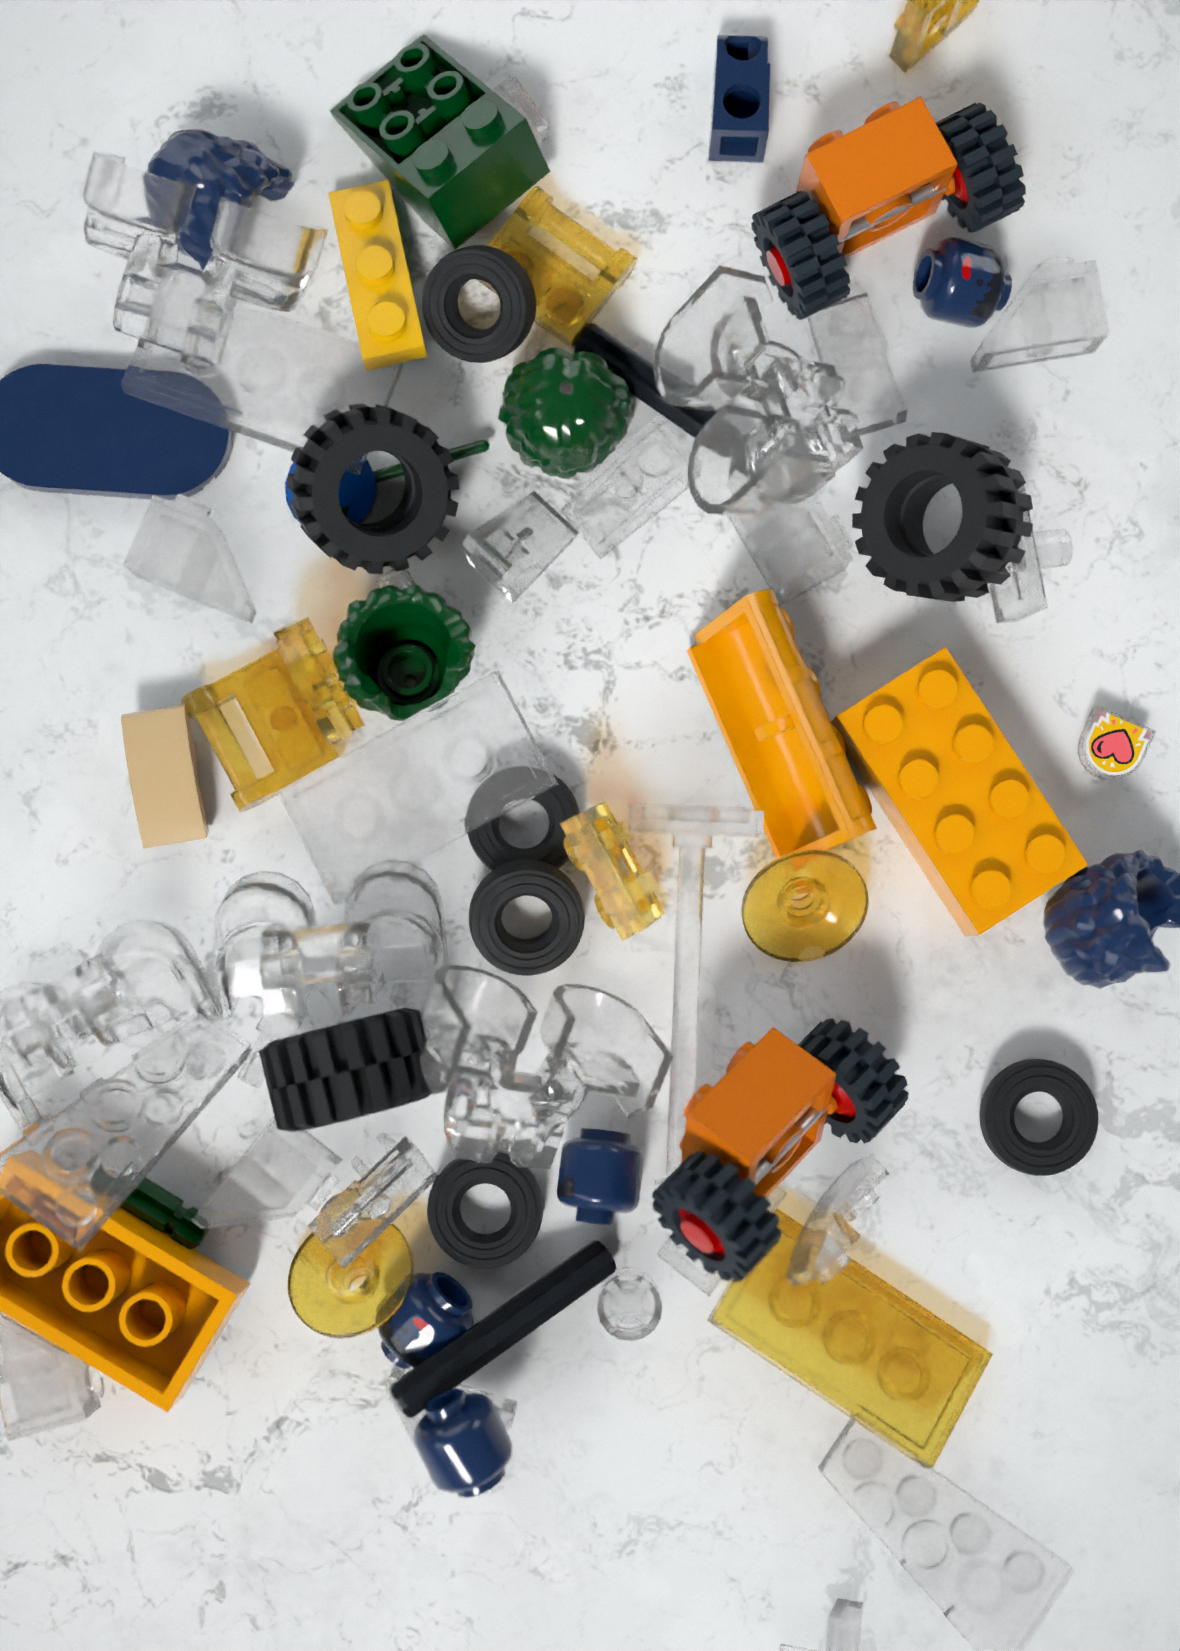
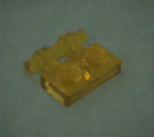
[560,801,665,941]

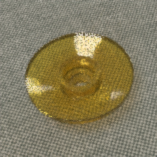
[741,850,869,962]
[287,1213,414,1338]

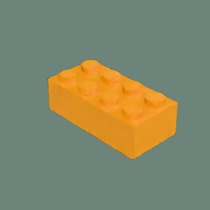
[831,647,1088,937]
[0,1151,251,1413]

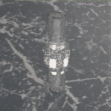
[237,963,320,1089]

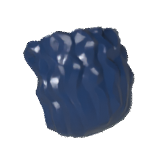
[143,129,294,285]
[1043,850,1180,989]

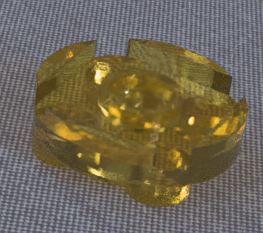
[273,617,365,747]

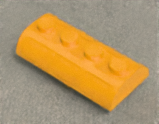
[687,589,877,865]

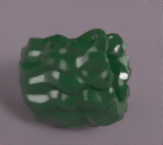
[498,347,634,479]
[332,585,476,721]

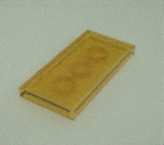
[707,1208,993,1469]

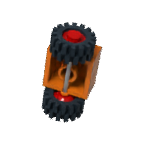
[751,96,1026,320]
[652,1018,909,1282]

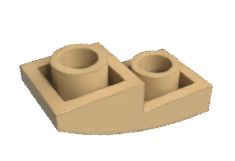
[121,704,209,849]

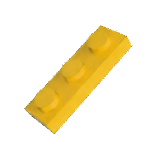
[328,180,427,371]

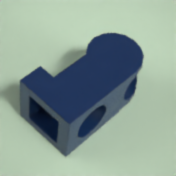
[708,35,770,163]

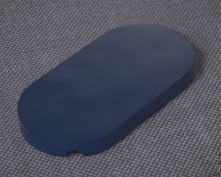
[0,364,233,500]

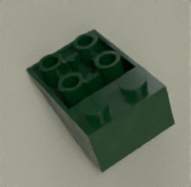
[330,34,550,250]

